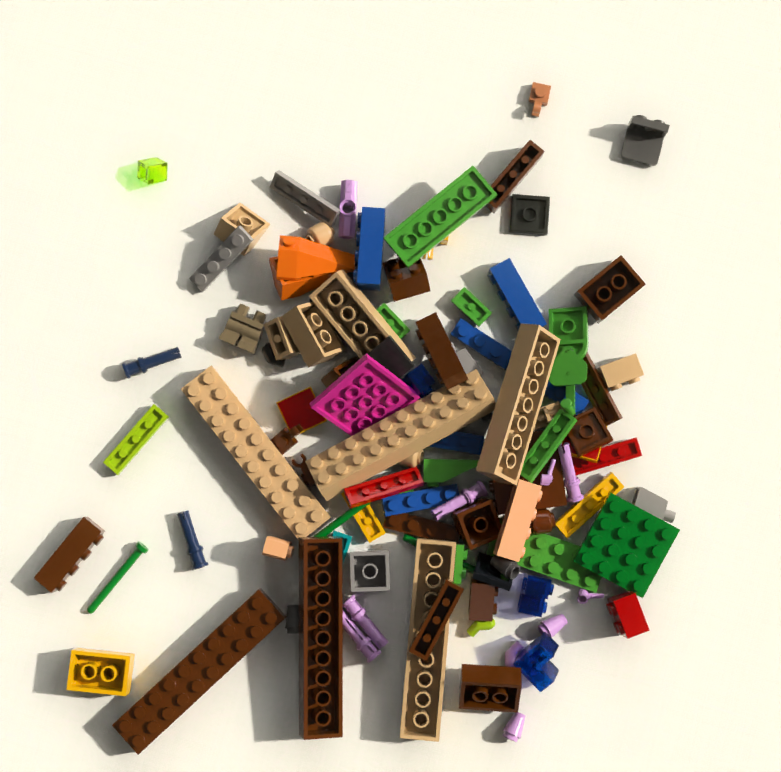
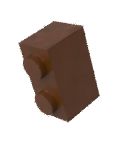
[468,576,499,622]

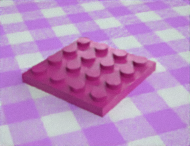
[310,353,420,436]

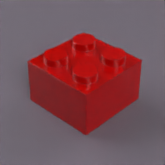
[606,591,650,639]

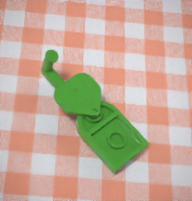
[549,306,588,416]

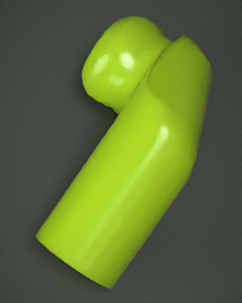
[467,619,495,637]

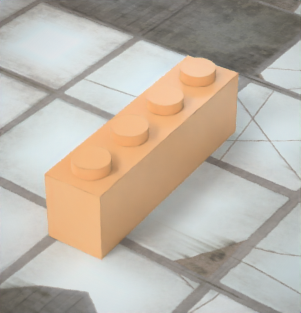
[493,479,542,562]

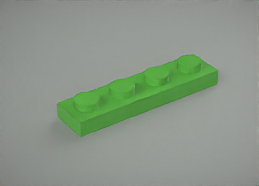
[520,408,577,483]

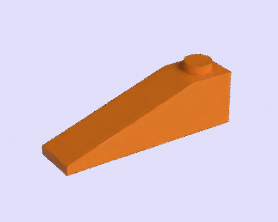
[276,235,355,281]
[269,256,349,301]

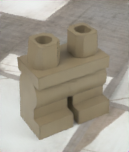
[219,303,266,354]

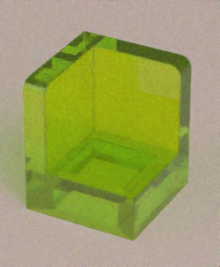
[137,157,168,185]

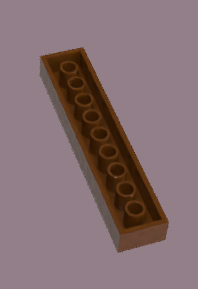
[299,536,343,740]
[112,588,286,755]

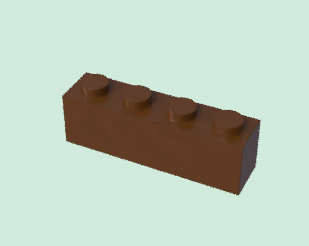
[485,140,545,214]
[415,312,469,390]
[34,517,105,593]
[409,578,464,661]

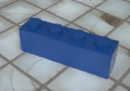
[487,258,547,331]

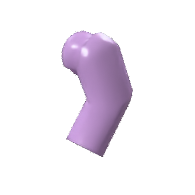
[505,641,524,667]

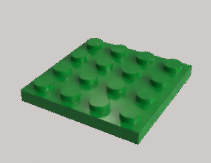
[573,492,680,598]

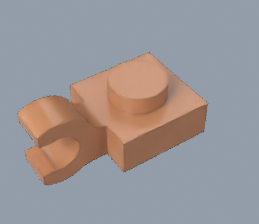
[529,82,551,117]

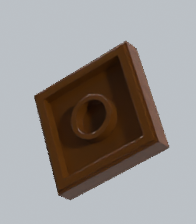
[566,407,613,458]

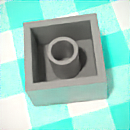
[350,550,390,592]

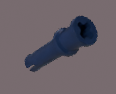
[122,346,182,379]
[177,510,209,570]

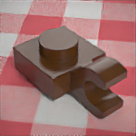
[271,424,304,455]
[292,454,316,487]

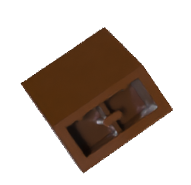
[382,258,431,302]

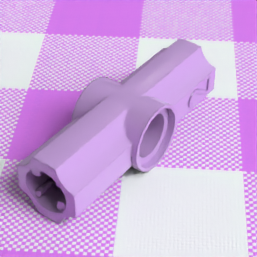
[338,180,358,239]

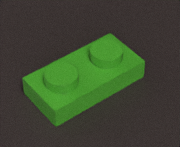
[451,287,492,327]
[377,303,410,339]
[453,543,468,584]

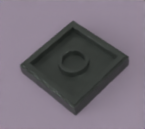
[509,194,550,235]

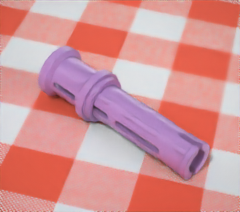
[558,442,584,502]
[431,480,488,521]
[342,594,389,649]
[343,609,381,663]

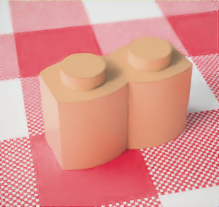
[262,536,295,561]

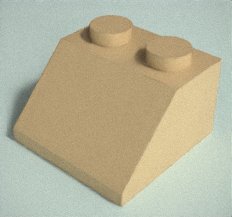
[214,203,270,256]

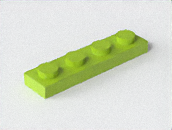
[103,404,169,475]

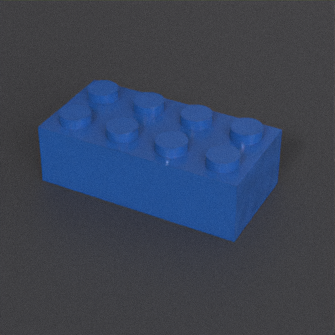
[353,207,385,291]

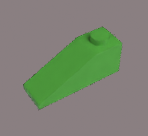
[423,459,479,487]

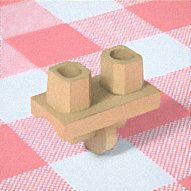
[534,401,561,431]

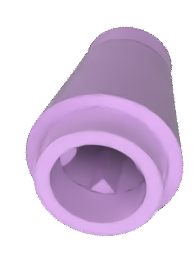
[537,613,568,639]
[502,712,526,742]

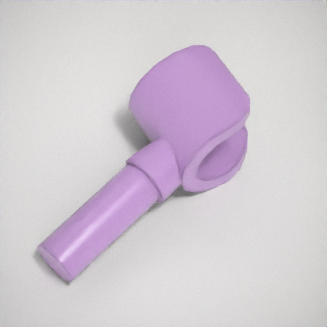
[540,459,556,485]
[577,589,604,604]

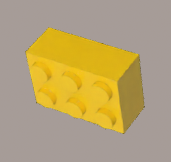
[66,648,135,696]

